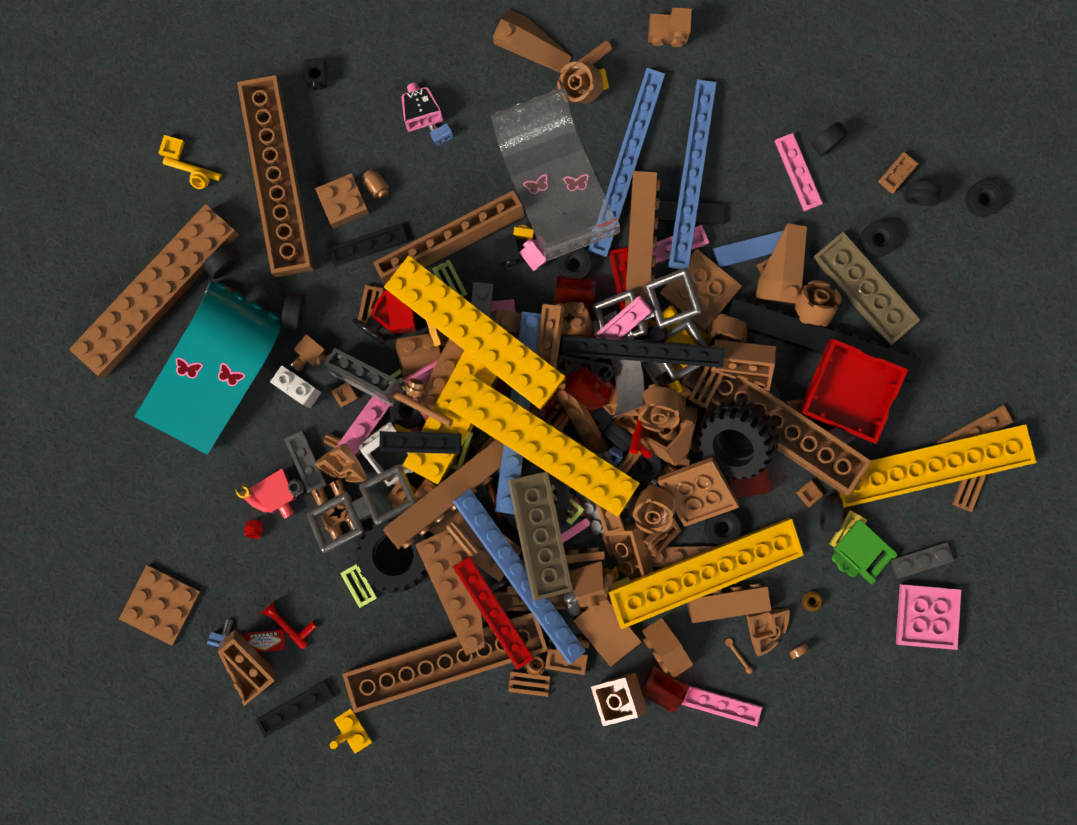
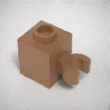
[291,334,327,371]
[386,480,417,508]

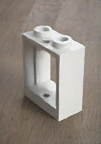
[270,366,322,409]
[358,422,414,487]

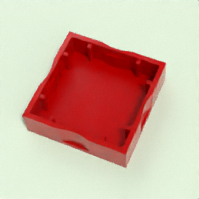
[798,339,908,444]

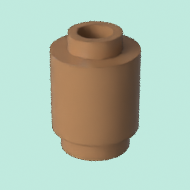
[361,169,389,199]

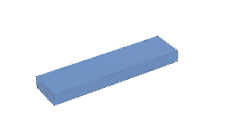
[713,231,783,268]

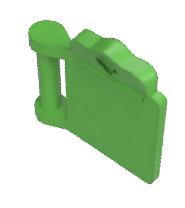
[832,520,898,585]

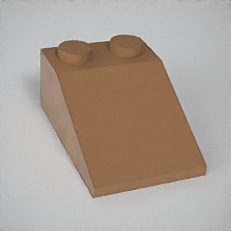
[395,334,441,397]

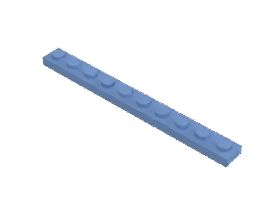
[588,68,665,257]
[668,79,716,269]
[494,311,541,514]
[452,489,585,664]

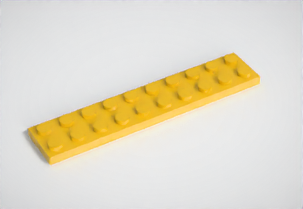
[384,255,566,410]
[447,373,639,517]
[837,424,1036,508]
[608,518,804,629]

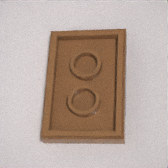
[573,599,641,667]

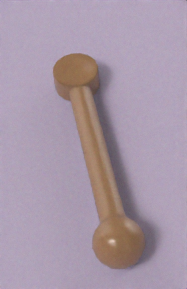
[725,638,753,674]

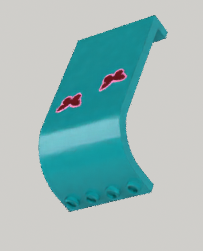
[135,280,281,455]

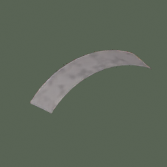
[611,330,644,418]

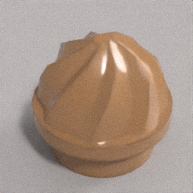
[405,378,425,399]

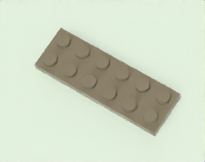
[813,232,920,346]
[508,472,573,601]

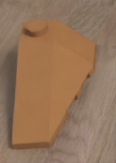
[493,9,572,73]
[755,224,807,304]
[613,415,694,466]
[602,523,653,581]

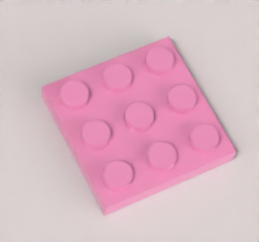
[896,584,961,650]

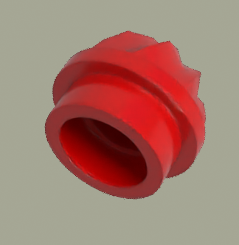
[244,519,264,539]

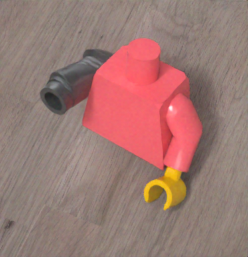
[235,469,304,519]

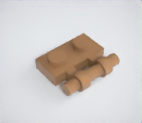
[545,636,590,675]

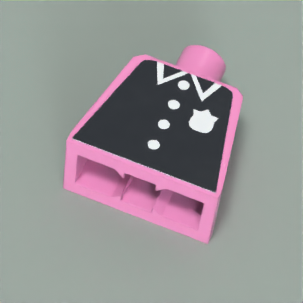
[401,83,443,132]

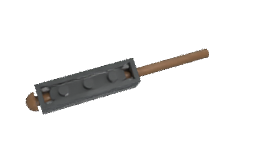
[324,348,453,427]

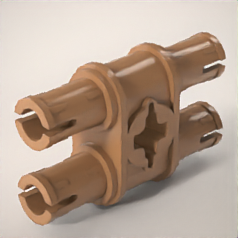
[311,479,363,540]

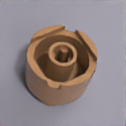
[557,62,604,104]
[795,280,841,326]
[557,302,595,343]
[706,314,747,345]
[638,384,680,432]
[633,485,676,534]

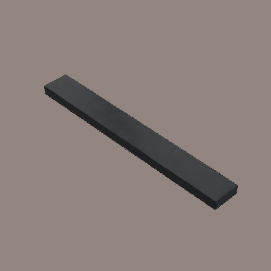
[562,335,725,368]

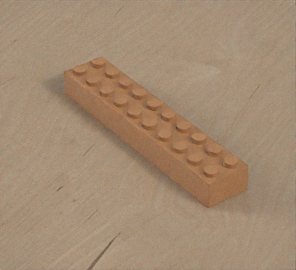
[237,75,314,278]
[69,204,239,378]
[681,366,871,496]
[342,612,548,713]

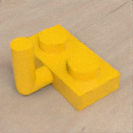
[330,708,373,754]

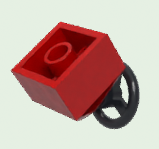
[352,290,417,344]

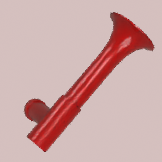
[629,419,652,458]
[260,600,317,650]

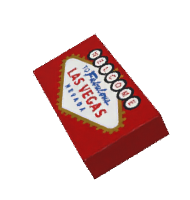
[243,629,286,652]

